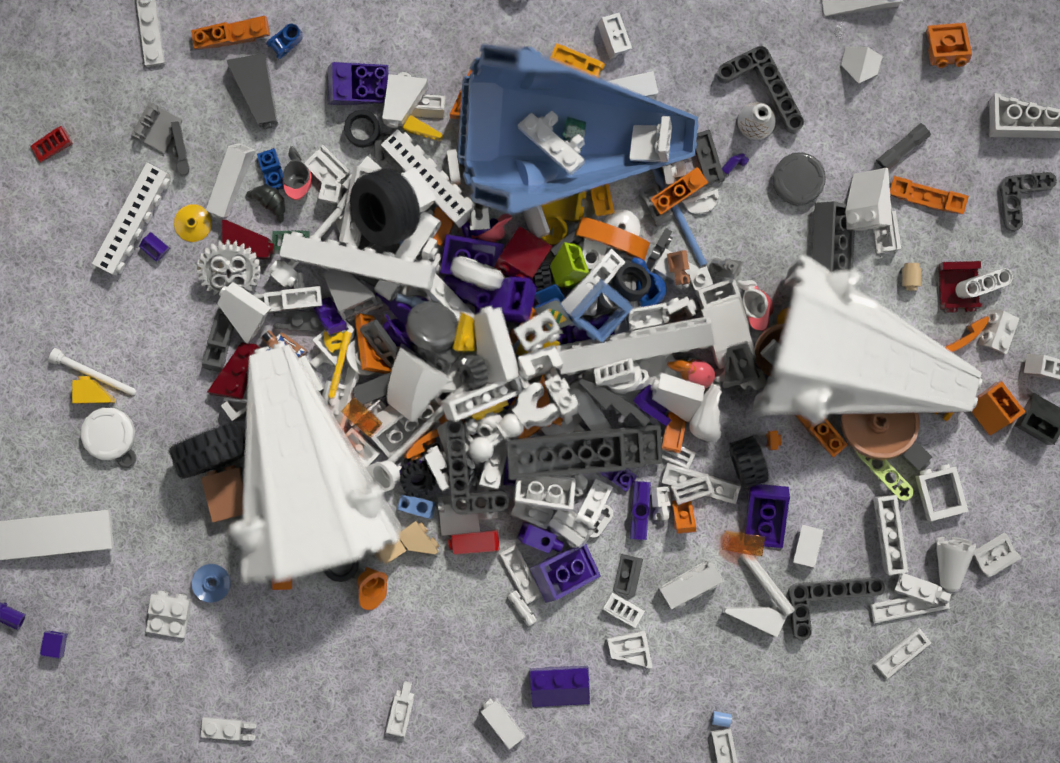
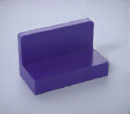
[633,384,671,426]

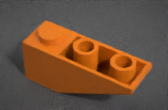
[650,167,708,215]

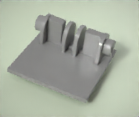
[131,102,182,153]

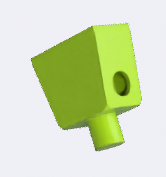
[550,242,589,289]

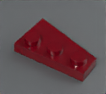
[207,342,261,400]

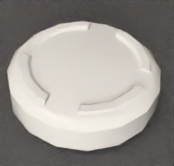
[450,256,504,290]
[81,408,135,460]

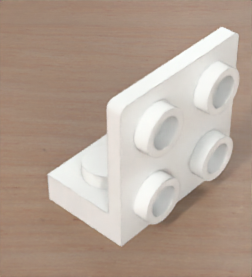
[630,116,672,162]

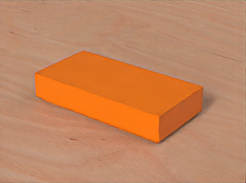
[661,412,687,453]

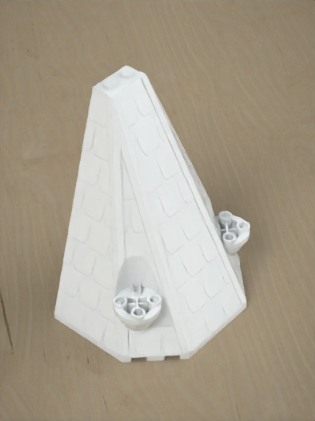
[751,256,982,425]
[228,342,402,584]

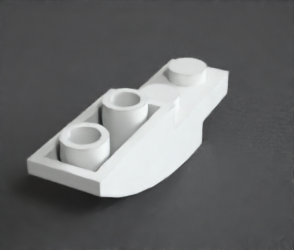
[561,249,625,319]

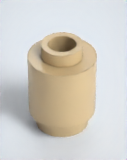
[902,263,922,291]

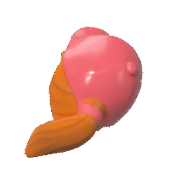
[667,359,715,390]

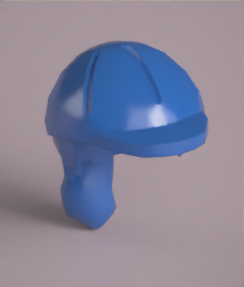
[631,257,667,307]

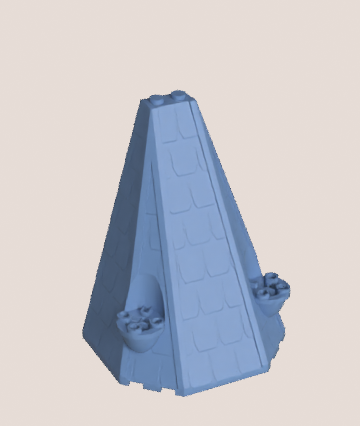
[458,44,699,213]

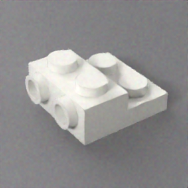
[544,375,579,425]
[425,446,450,491]
[146,590,192,638]

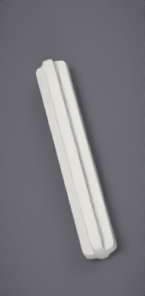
[740,550,794,616]

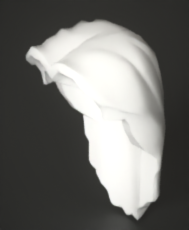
[689,380,722,443]

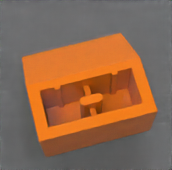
[971,381,1026,436]

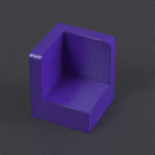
[40,630,68,658]

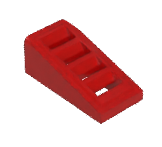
[31,126,73,163]

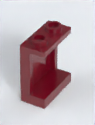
[494,226,552,280]
[938,261,983,313]

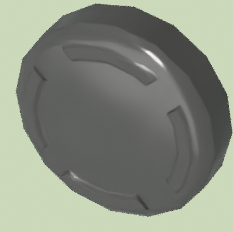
[772,152,826,205]
[406,301,459,352]

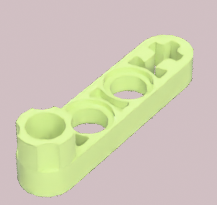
[855,451,913,502]

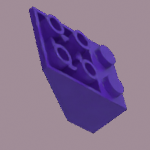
[328,62,389,105]
[475,277,537,323]

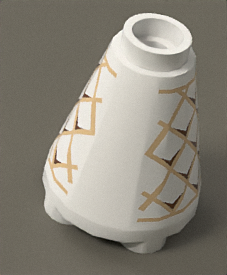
[737,102,776,140]

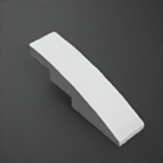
[253,286,322,313]

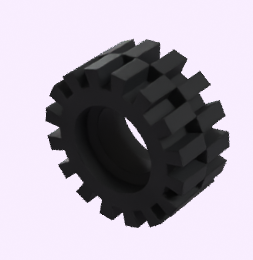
[534,262,552,292]
[400,459,436,497]

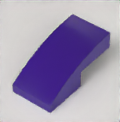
[313,297,347,335]

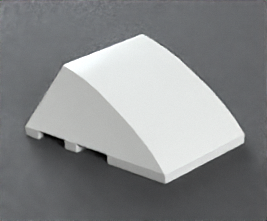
[387,344,452,422]

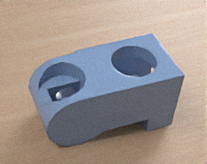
[397,494,437,519]

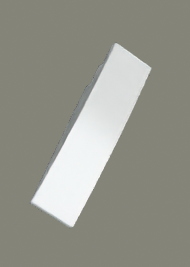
[0,510,114,560]

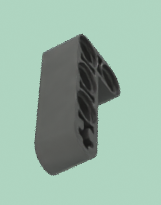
[567,379,613,431]

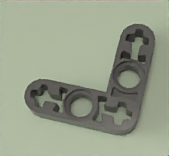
[1000,172,1057,231]

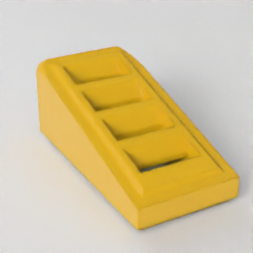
[402,115,443,141]

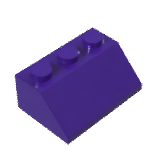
[530,665,590,707]

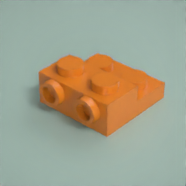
[926,23,972,68]

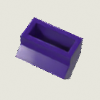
[138,232,170,262]

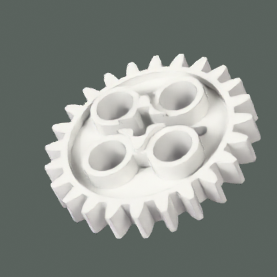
[197,240,260,295]

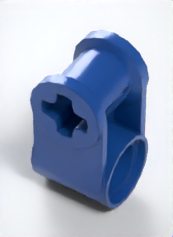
[266,23,303,59]

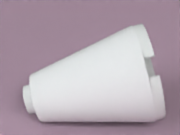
[936,537,976,592]

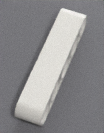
[374,211,441,301]

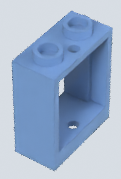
[570,279,633,343]

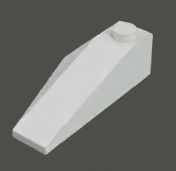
[822,0,903,16]

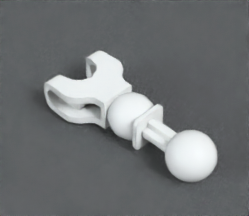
[469,383,560,462]

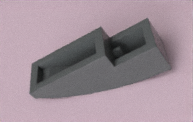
[202,309,234,372]

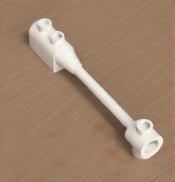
[269,156,382,287]

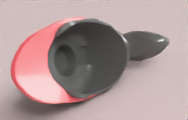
[283,146,312,200]

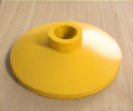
[174,204,212,242]

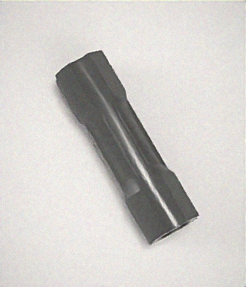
[876,123,931,170]

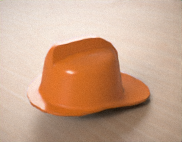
[357,567,388,610]

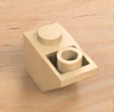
[399,520,440,554]
[375,538,408,565]

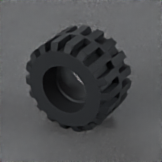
[729,436,769,489]

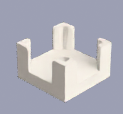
[517,345,563,390]

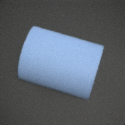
[712,711,732,727]

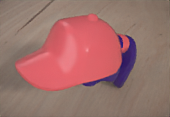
[461,213,512,243]

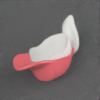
[737,280,774,331]

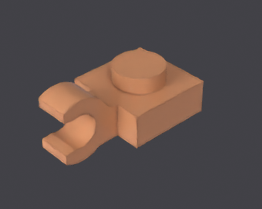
[667,250,690,285]

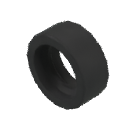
[344,110,381,148]
[612,263,651,302]
[323,558,360,582]

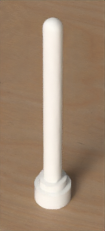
[48,348,136,396]

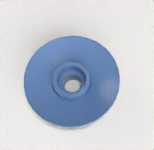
[192,564,231,603]

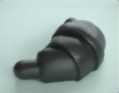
[246,184,285,223]

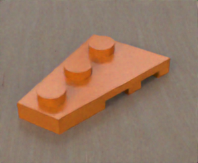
[355,313,392,374]

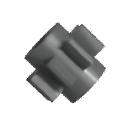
[457,466,479,489]

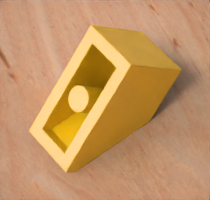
[72,376,115,404]

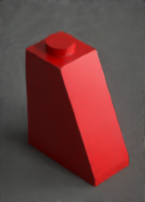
[448,529,500,555]

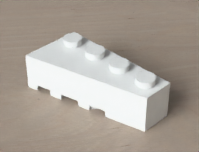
[989,93,1060,138]

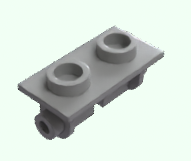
[711,258,744,279]

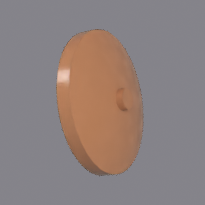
[841,413,920,460]

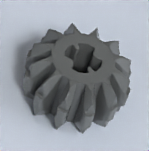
[457,355,490,389]

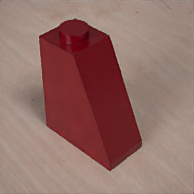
[222,220,275,259]

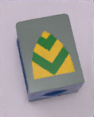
[535,284,572,331]

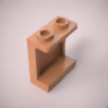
[201,465,244,523]

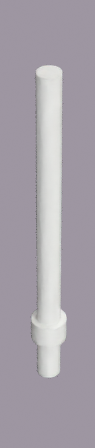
[388,384,469,463]

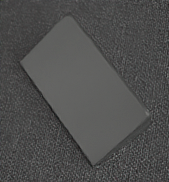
[613,554,643,596]

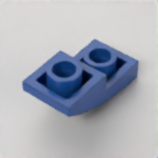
[257,148,284,190]

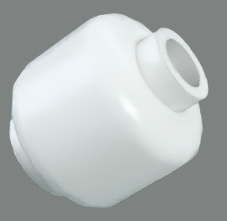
[476,412,502,438]

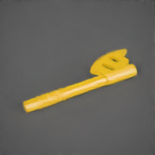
[324,330,352,399]

